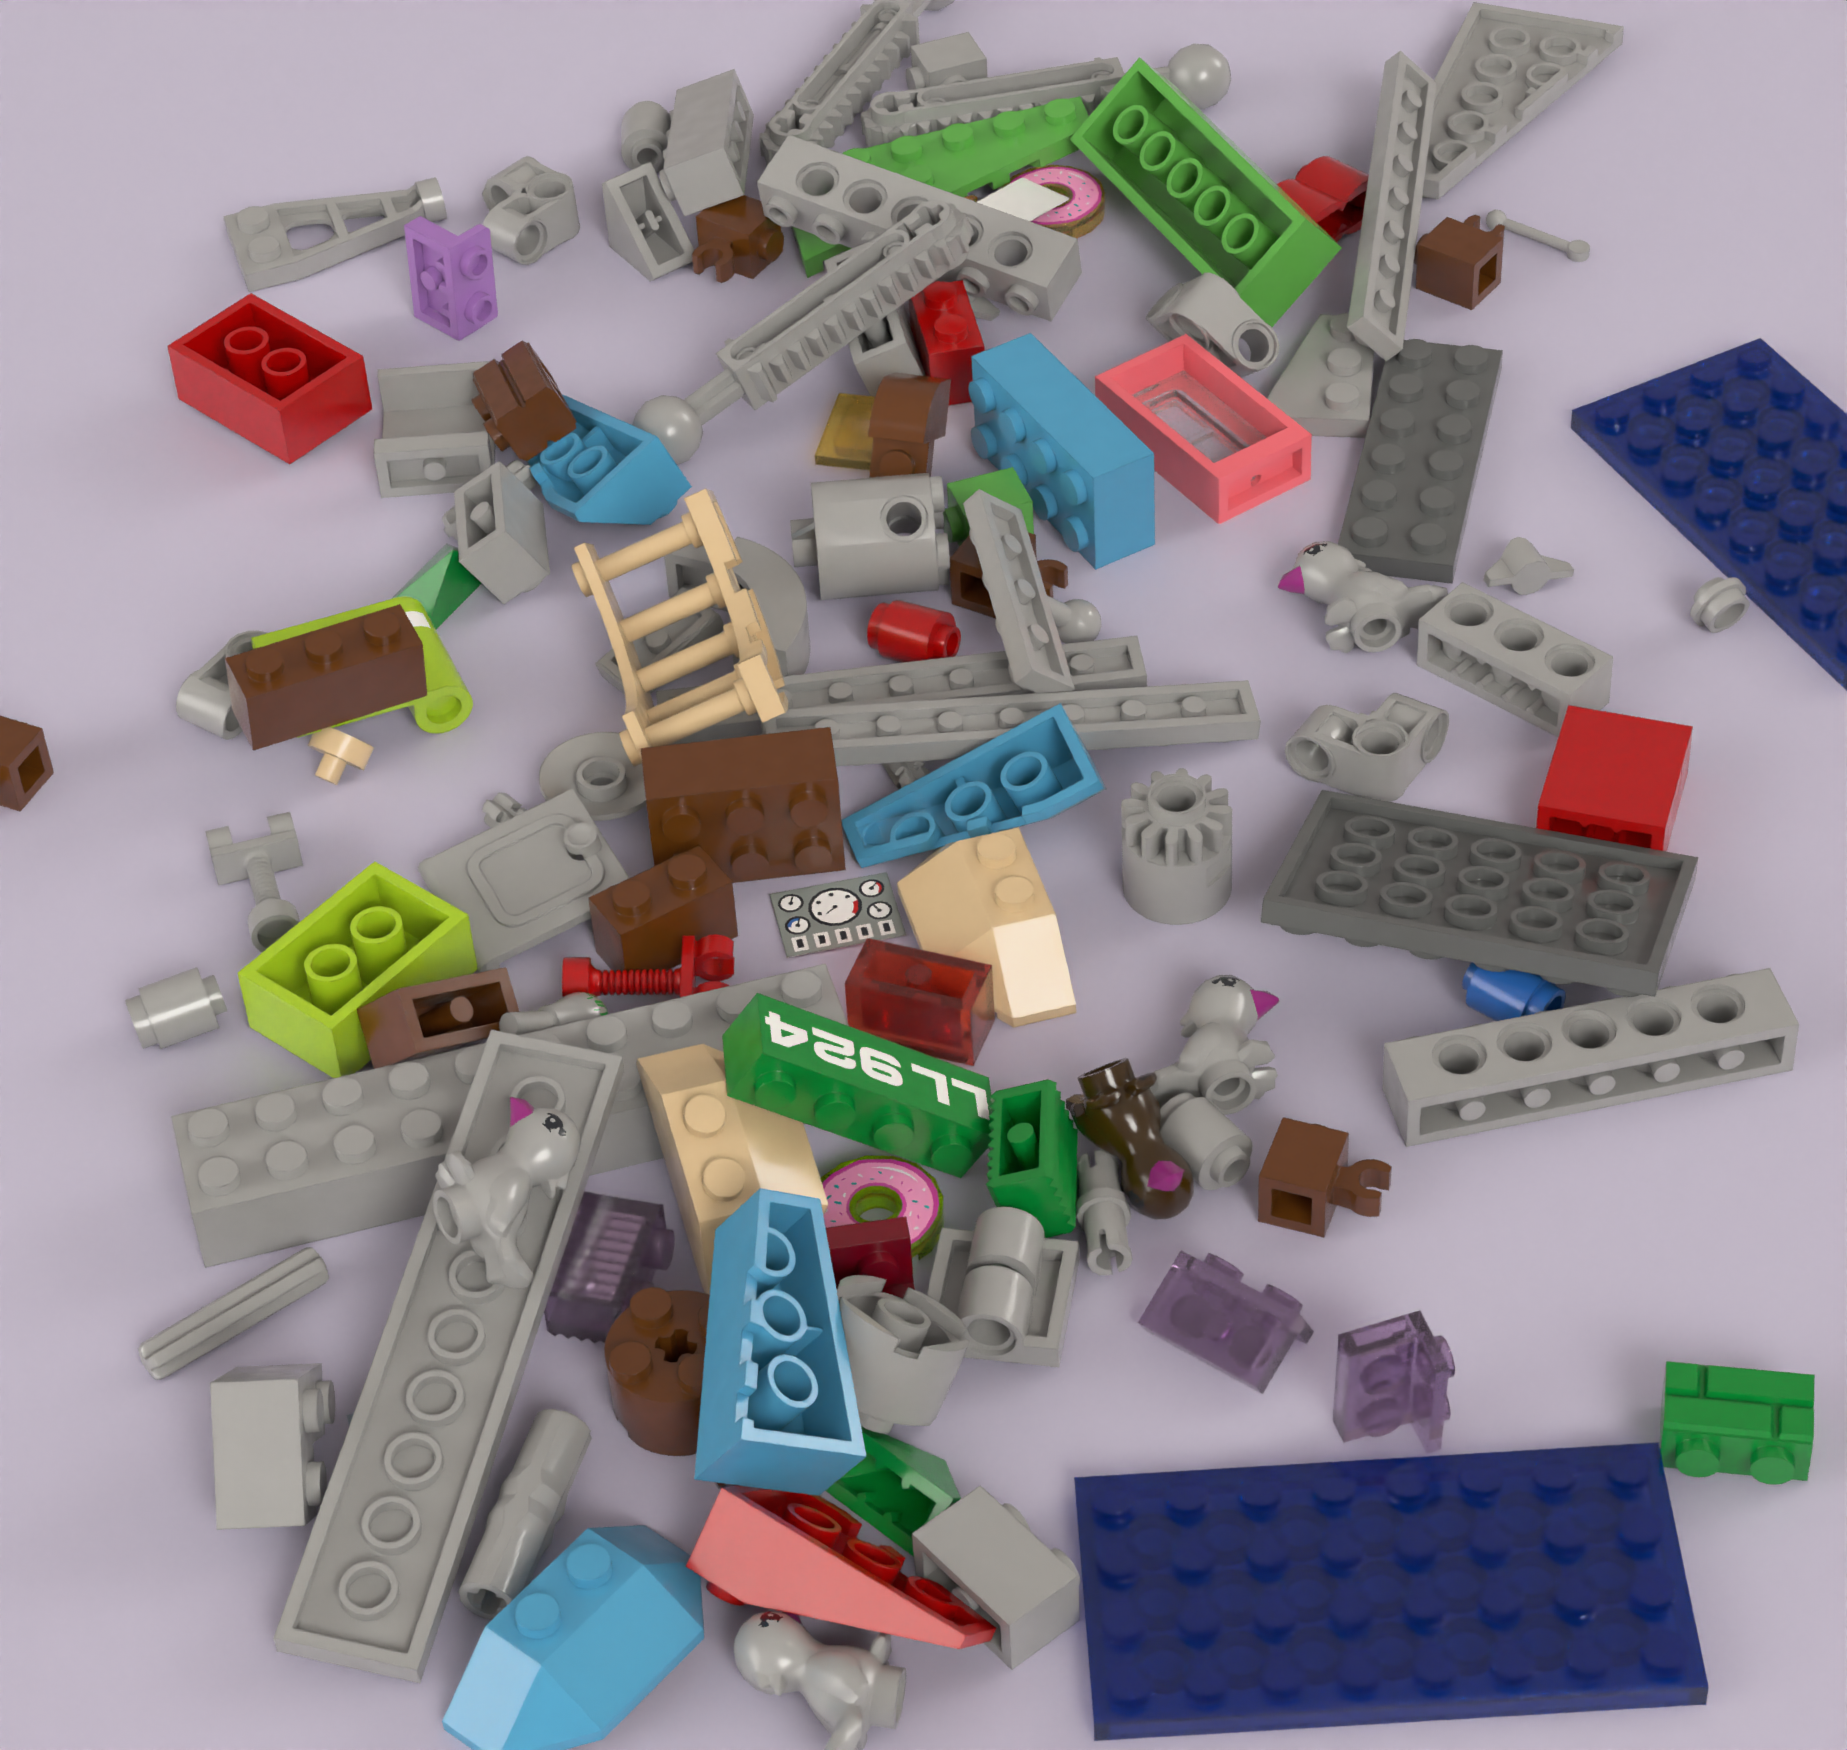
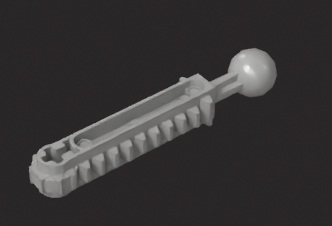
[759,0,955,166]
[861,44,1231,147]
[632,200,974,465]

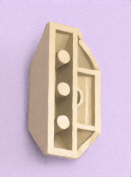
[897,827,1076,1028]
[636,1044,828,1295]

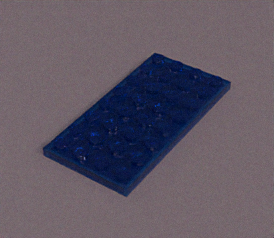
[1571,338,1847,691]
[1074,1442,1709,1741]

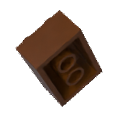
[641,727,846,883]

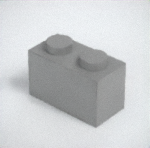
[454,461,550,604]
[912,1485,1080,1670]

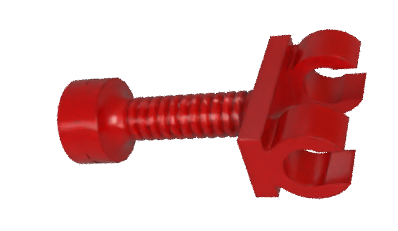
[562,934,735,997]

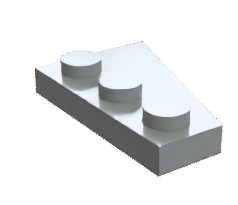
[1267,313,1374,438]

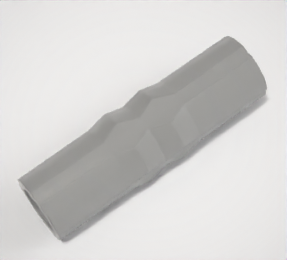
[458,1409,592,1619]

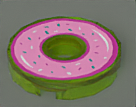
[820,1155,945,1260]

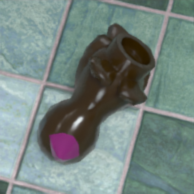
[1066,1058,1194,1220]

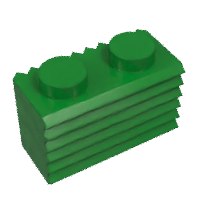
[986,1079,1078,1238]

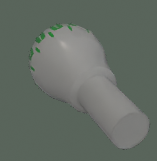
[499,992,609,1035]

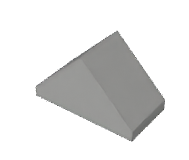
[602,161,694,282]

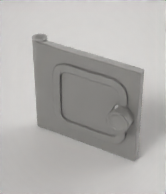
[418,788,629,972]

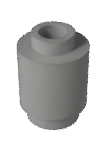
[621,101,671,173]
[125,967,227,1049]
[1159,1093,1252,1190]

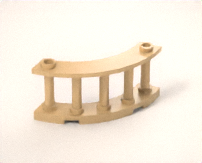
[572,488,788,767]

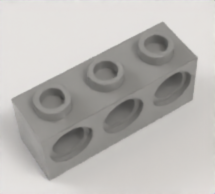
[1417,582,1613,737]

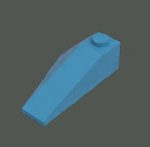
[527,394,692,525]
[842,703,1107,868]

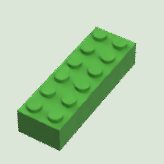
[1070,57,1342,327]

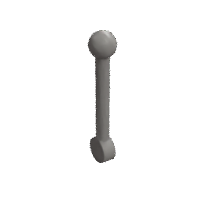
[1486,209,1590,262]

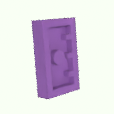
[404,216,498,341]

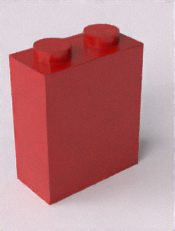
[1536,705,1693,852]

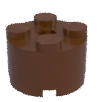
[604,1287,710,1456]

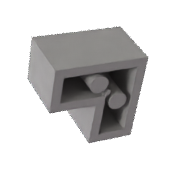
[210,1363,335,1530]

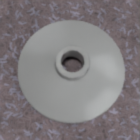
[539,732,646,821]

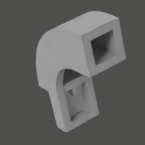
[664,537,810,676]

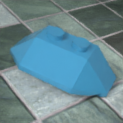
[442,1525,705,1750]

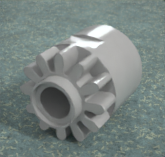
[1121,768,1232,925]

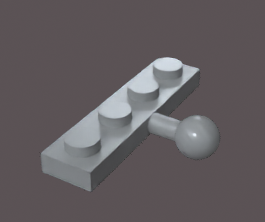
[963,489,1101,693]

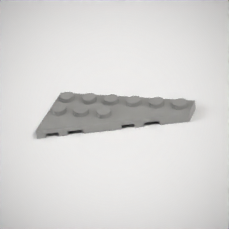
[1422,2,1624,199]

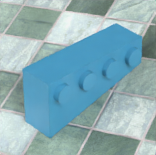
[694,1188,866,1496]

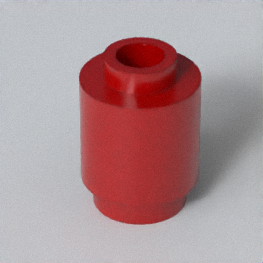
[867,600,961,663]

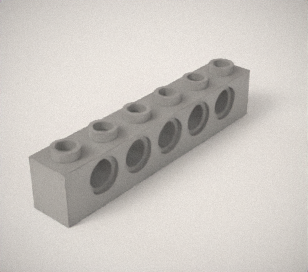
[757,135,1082,322]
[1382,968,1799,1147]

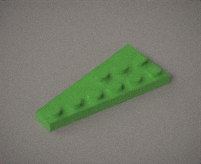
[791,96,1089,278]

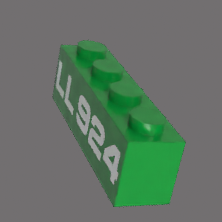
[722,993,992,1178]

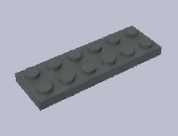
[1338,339,1503,584]

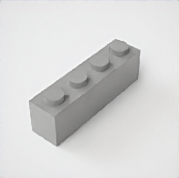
[659,69,754,216]

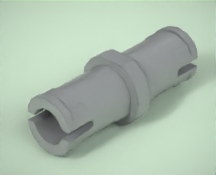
[1076,1149,1132,1275]

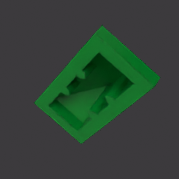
[391,544,482,629]
[825,1426,961,1557]

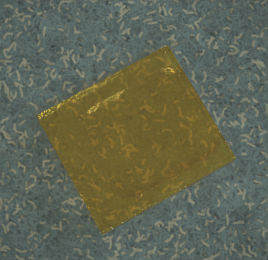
[815,393,875,470]

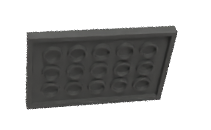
[1261,790,1699,997]

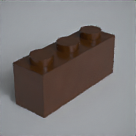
[225,604,427,751]

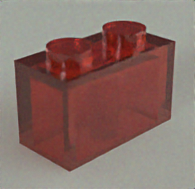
[844,938,995,1066]

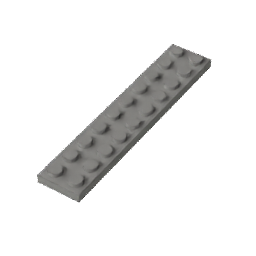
[273,1030,624,1683]

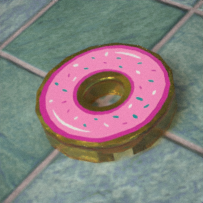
[1002,165,1106,238]

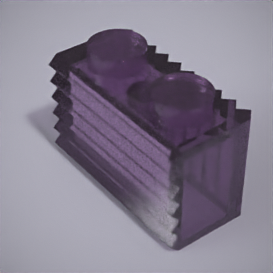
[544,1191,675,1344]

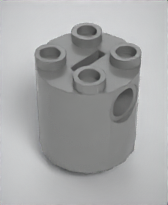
[790,473,950,600]

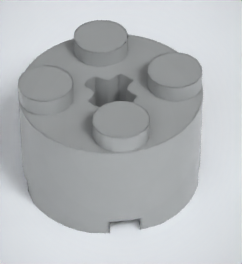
[837,1275,970,1433]

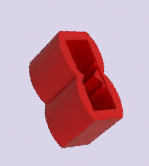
[1277,156,1369,243]

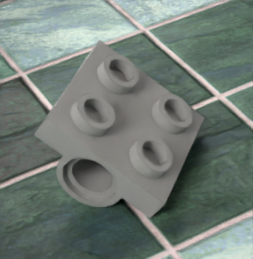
[927,1207,1080,1367]

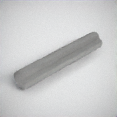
[138,1247,329,1380]

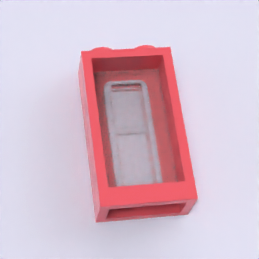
[1095,334,1312,524]

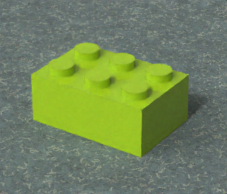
[237,861,477,1078]

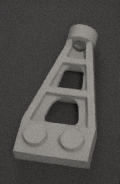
[223,177,447,292]

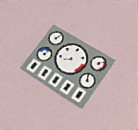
[769,872,906,958]

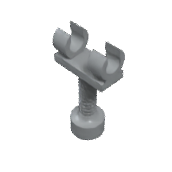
[205,812,303,952]

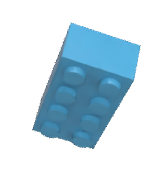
[968,333,1155,570]

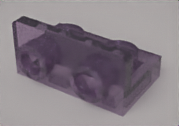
[1138,1250,1314,1394]
[1332,1310,1455,1453]

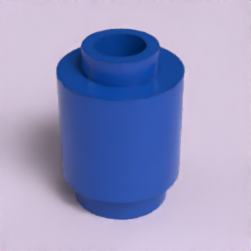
[1462,962,1566,1021]

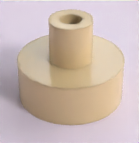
[308,727,374,785]

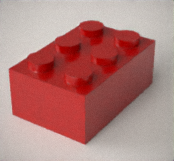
[167,293,372,464]

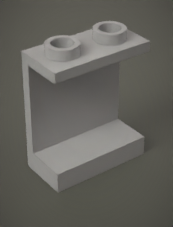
[373,361,496,498]

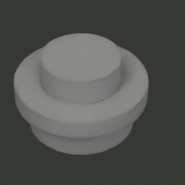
[1690,577,1750,633]

